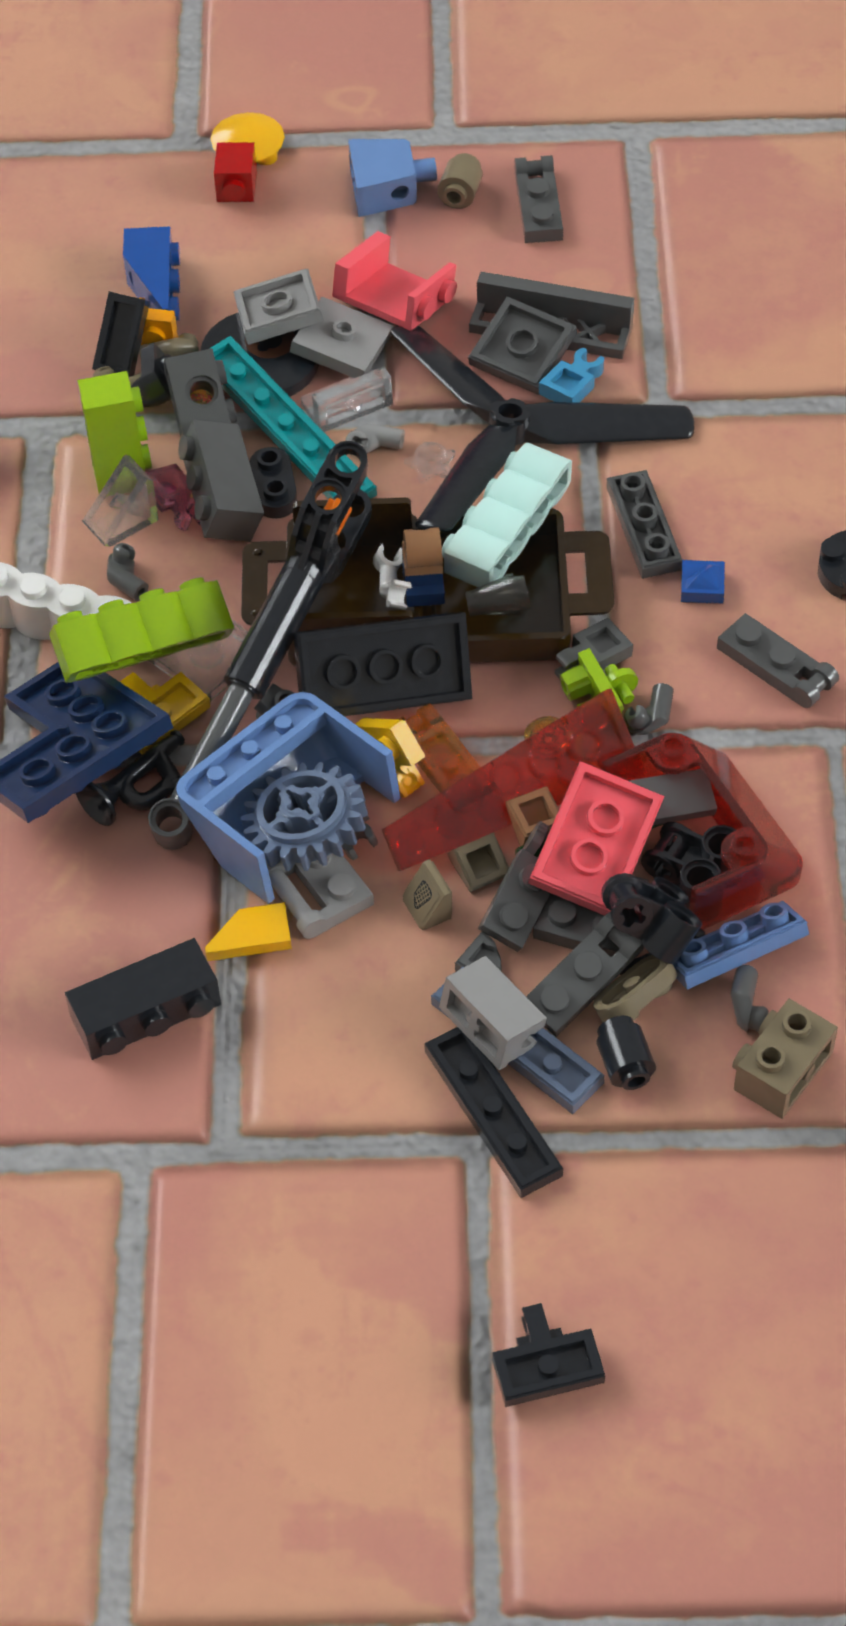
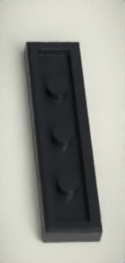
[424,1027,563,1198]

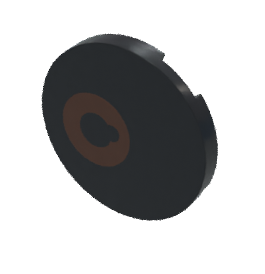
[200,312,319,400]

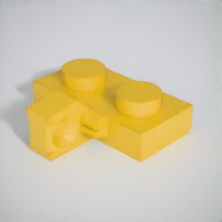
[120,672,210,754]
[355,718,425,798]

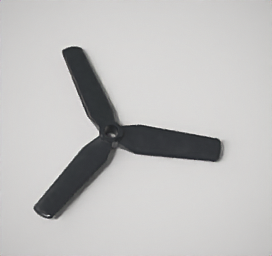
[390,326,695,533]

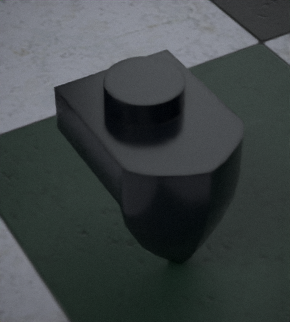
[131,343,172,407]

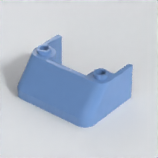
[176,692,401,904]

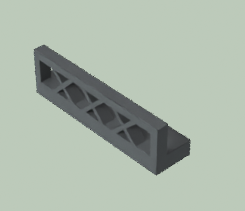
[469,272,634,359]

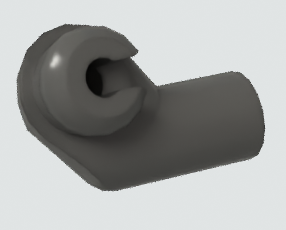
[107,543,149,601]
[624,683,674,735]

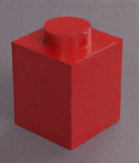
[214,142,257,202]

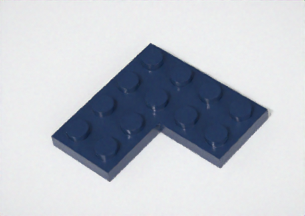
[0,662,174,823]

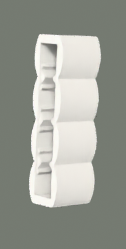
[0,562,132,640]

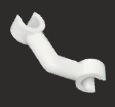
[373,544,412,610]

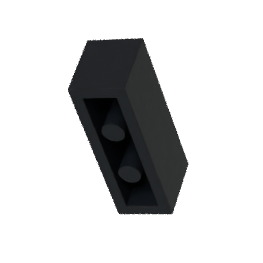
[65,938,221,1060]

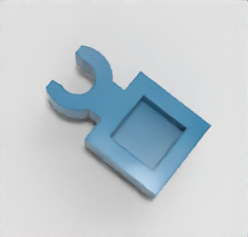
[539,347,605,403]

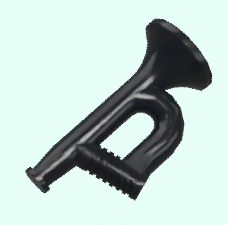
[76,730,185,826]

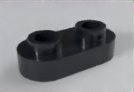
[250,447,297,519]

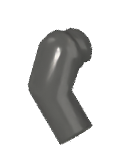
[730,965,769,1032]

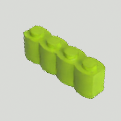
[49,577,235,683]

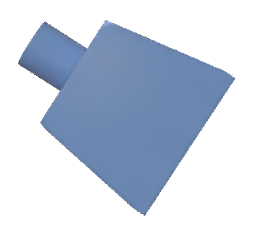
[348,139,437,217]

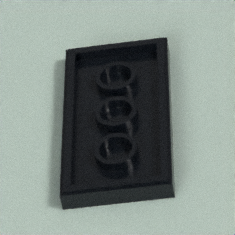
[293,611,473,716]

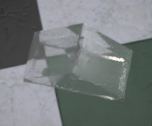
[82,455,159,547]

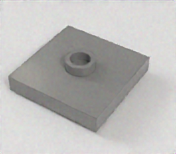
[233,269,324,345]
[290,297,394,381]

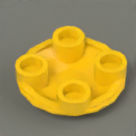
[210,112,285,166]

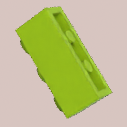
[77,371,152,495]

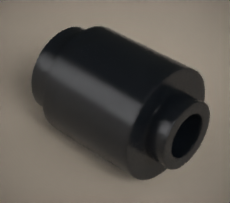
[596,1015,656,1090]

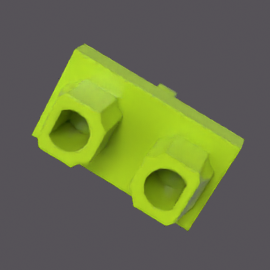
[560,648,638,735]

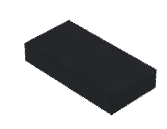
[92,291,150,377]

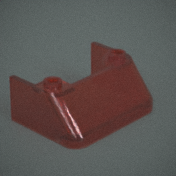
[602,733,803,930]

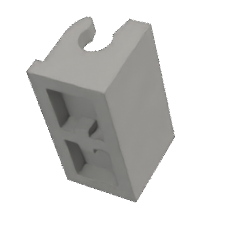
[439,956,547,1070]

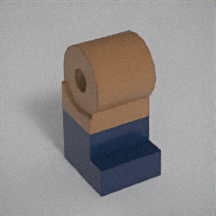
[402,527,445,607]

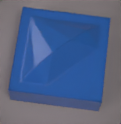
[681,560,725,604]

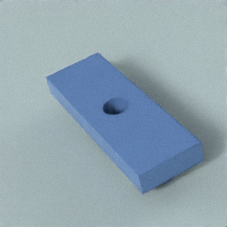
[673,901,809,990]

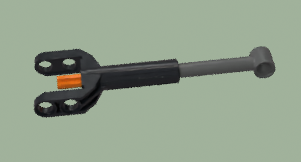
[148,441,372,850]

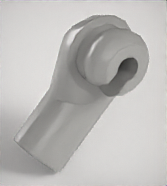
[345,423,405,453]

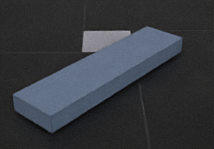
[431,966,605,1114]

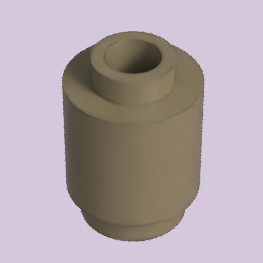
[437,153,483,209]

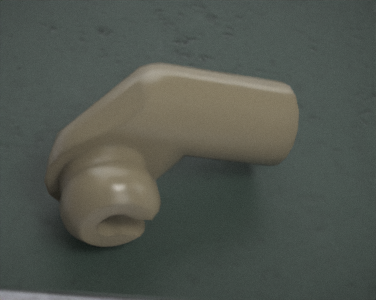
[139,333,199,358]

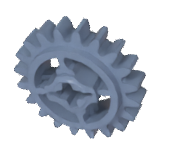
[241,762,368,871]

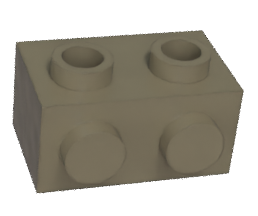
[732,998,838,1119]

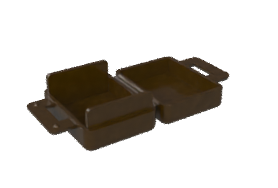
[241,497,614,667]

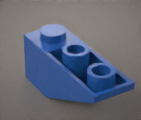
[123,226,181,321]

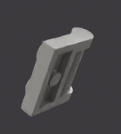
[266,853,374,939]

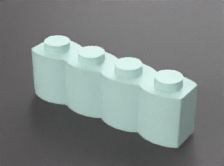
[442,442,572,592]

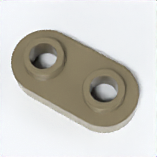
[593,955,677,1023]

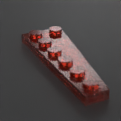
[381,688,644,871]

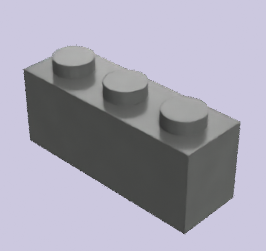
[178,419,264,542]

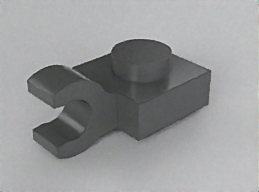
[554,618,633,679]

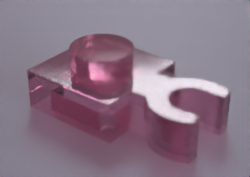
[139,463,201,531]

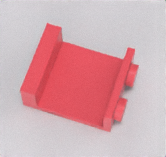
[332,231,457,331]

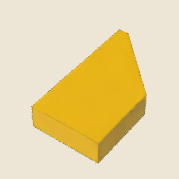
[205,902,292,961]

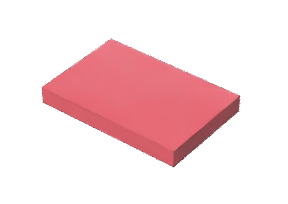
[528,761,665,916]

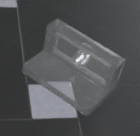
[301,367,393,432]

